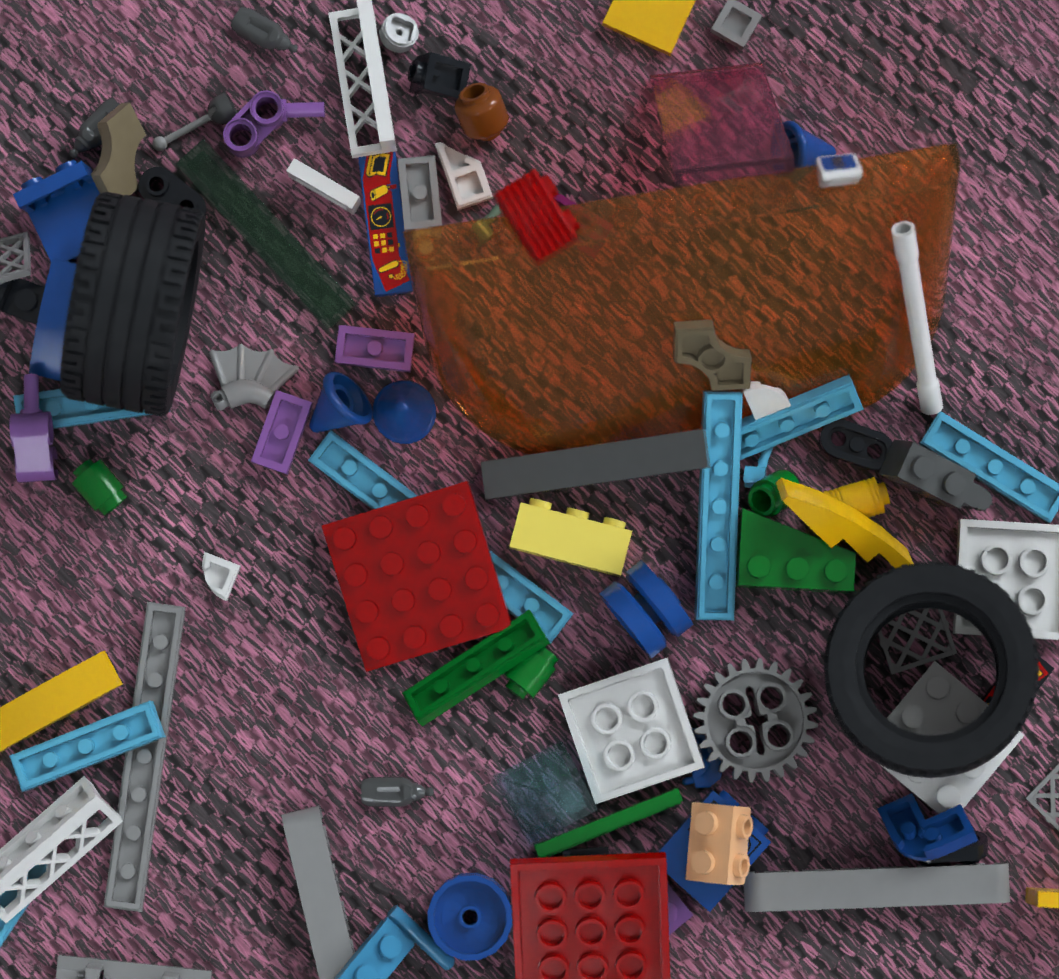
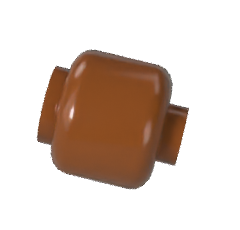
[454,83,509,141]

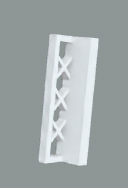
[329,0,397,158]
[0,776,123,923]

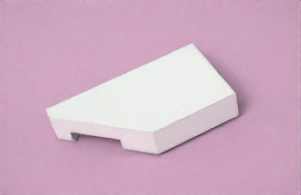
[435,142,493,211]

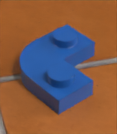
[877,793,978,861]

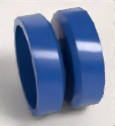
[599,560,694,659]
[427,872,513,961]

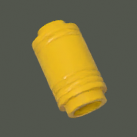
[823,477,890,518]

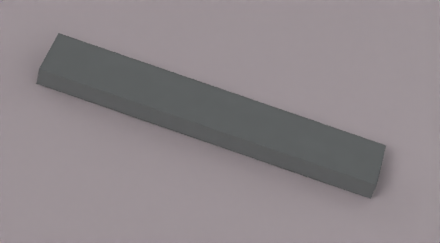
[481,429,710,500]

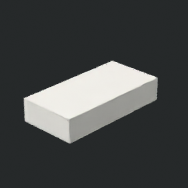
[287,158,361,215]

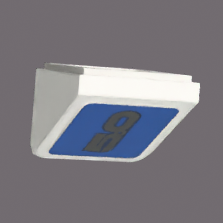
[816,153,863,188]

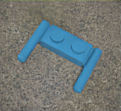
[334,905,455,979]

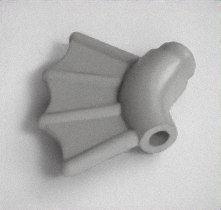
[209,344,299,411]

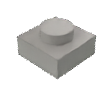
[710,0,762,51]

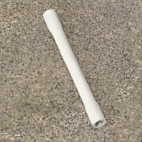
[891,221,943,415]

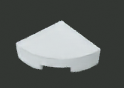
[742,381,791,420]
[202,552,241,601]

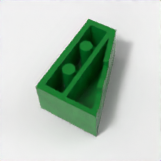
[735,508,856,593]

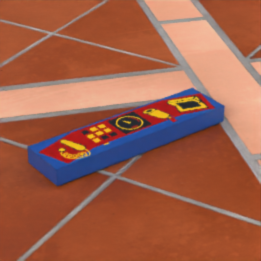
[358,146,413,297]

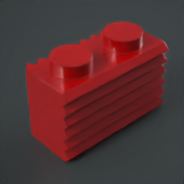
[494,169,581,267]

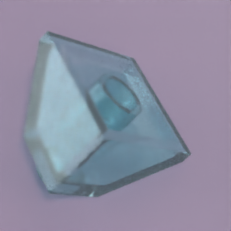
[494,741,598,844]

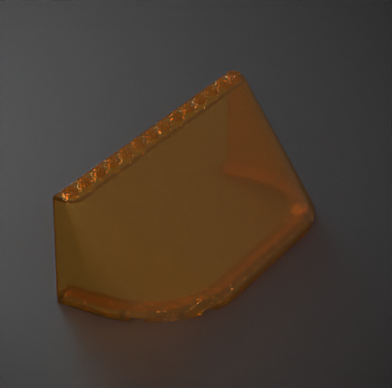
[403,143,960,454]

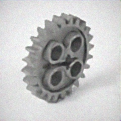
[692,658,818,783]

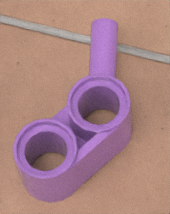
[223,90,325,158]
[9,374,58,483]

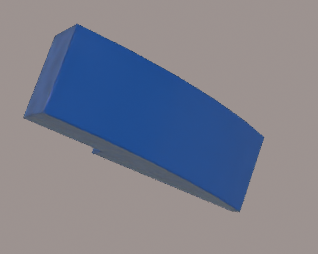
[29,258,77,381]

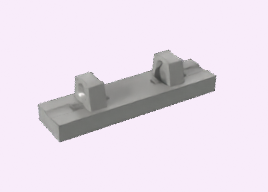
[55,954,213,979]

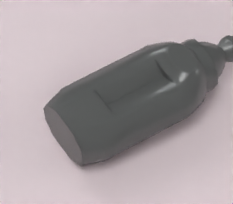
[231,7,298,53]
[69,98,119,158]
[361,777,434,807]

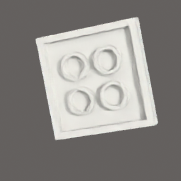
[953,519,1059,640]
[558,657,705,804]
[880,661,1025,814]

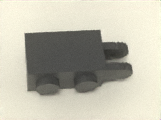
[879,439,993,511]

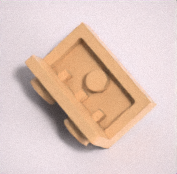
[685,802,753,885]

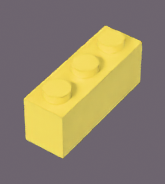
[509,498,632,577]

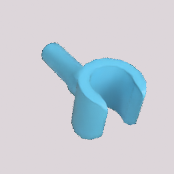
[743,447,773,488]

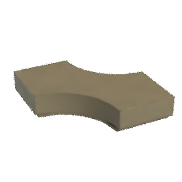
[91,102,146,197]
[673,320,752,391]

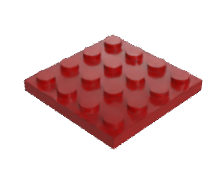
[322,481,511,672]
[510,852,670,979]

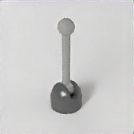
[152,91,238,151]

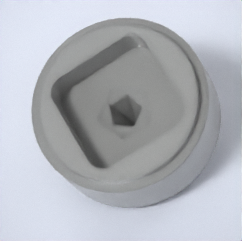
[379,13,419,53]

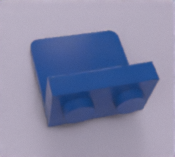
[13,160,100,262]

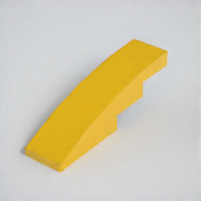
[775,478,914,569]
[0,651,123,753]

